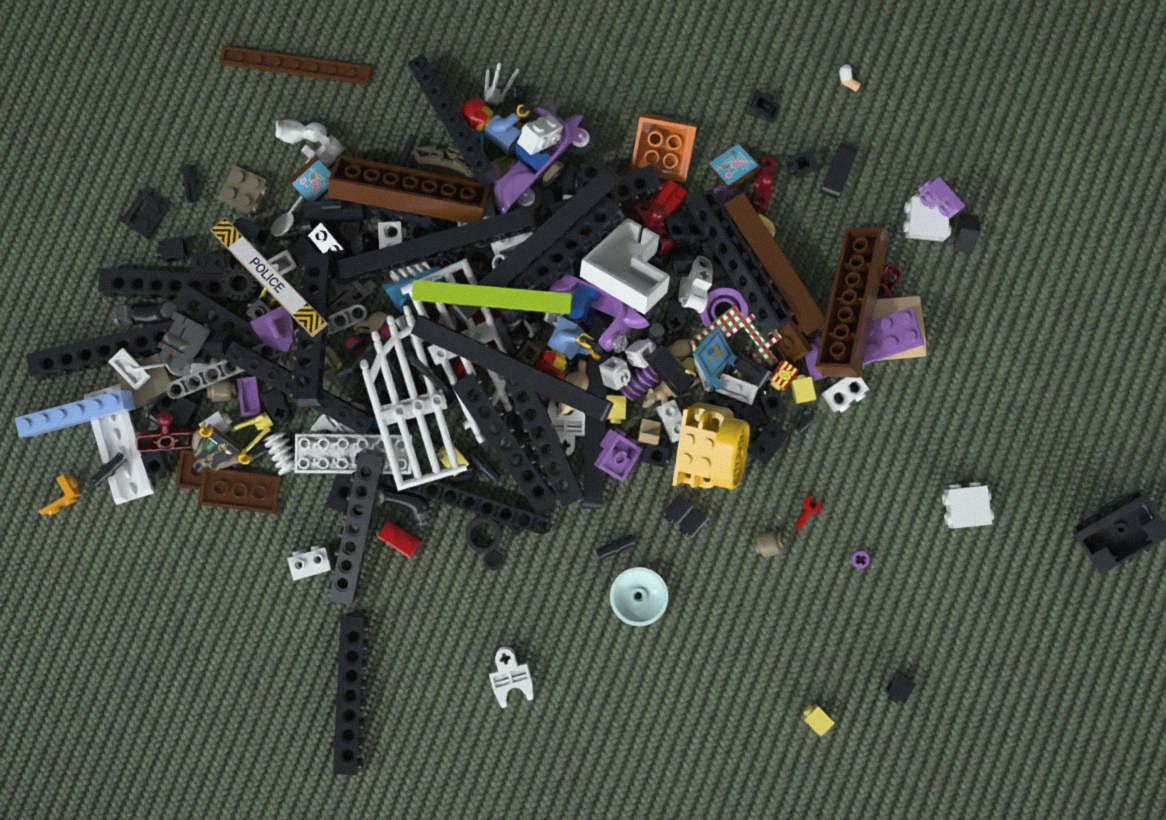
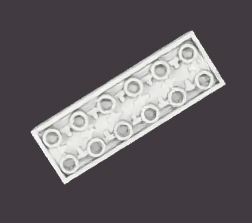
[84,384,154,505]
[294,434,412,474]

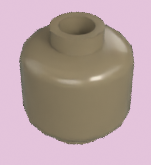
[207,377,235,402]
[754,530,784,558]

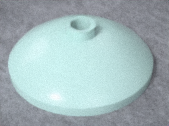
[610,567,668,626]

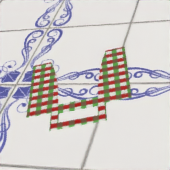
[687,305,782,383]

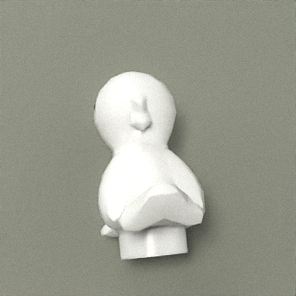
[276,119,327,145]

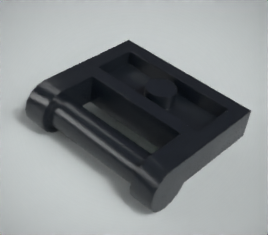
[119,189,170,240]

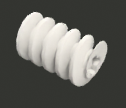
[390,262,431,283]
[264,431,295,475]

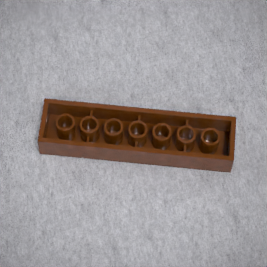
[329,155,491,224]
[723,192,825,337]
[815,227,889,378]

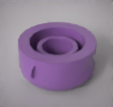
[699,285,748,327]

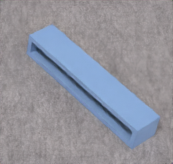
[15,390,136,437]

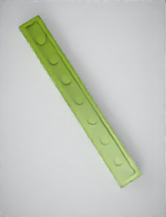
[411,280,572,314]

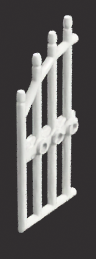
[400,258,515,443]
[360,305,467,491]

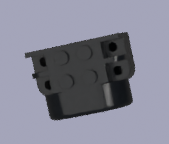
[1073,489,1166,575]

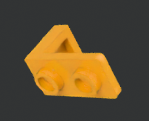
[39,475,81,516]

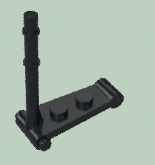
[369,134,439,233]
[397,351,461,435]

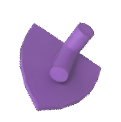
[250,306,294,352]

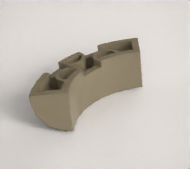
[412,146,477,181]

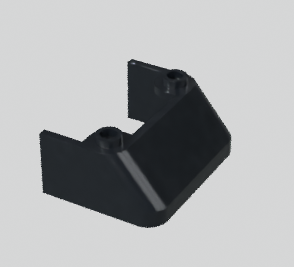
[332,336,426,432]

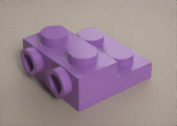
[918,176,965,219]
[594,428,643,482]

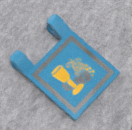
[692,327,737,390]

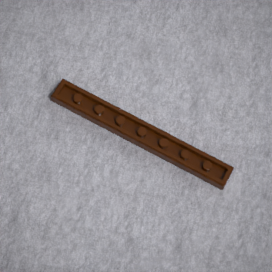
[219,45,372,86]

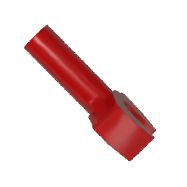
[794,496,821,530]

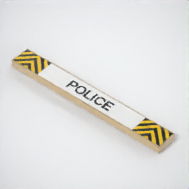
[210,218,327,337]

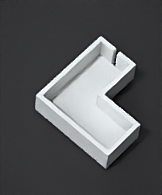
[580,218,670,314]

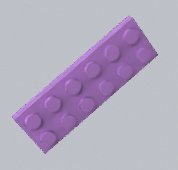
[805,307,925,381]

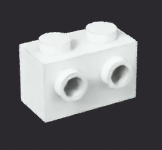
[517,114,564,155]
[287,544,333,581]

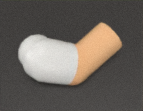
[839,64,861,91]

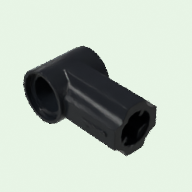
[732,353,773,388]

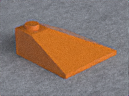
[630,112,697,183]

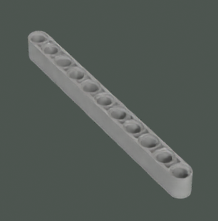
[167,304,367,399]

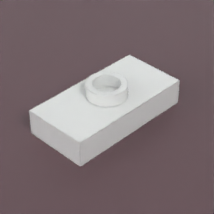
[108,348,151,390]
[715,373,759,405]

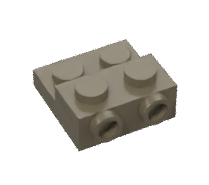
[217,166,270,217]

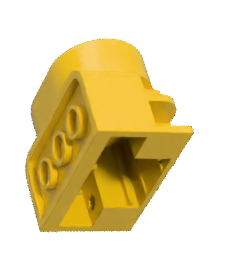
[672,402,750,489]

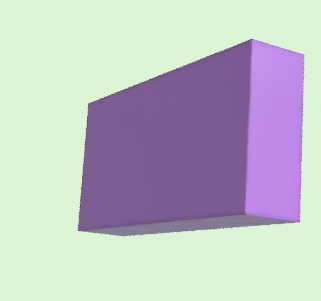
[237,376,262,417]

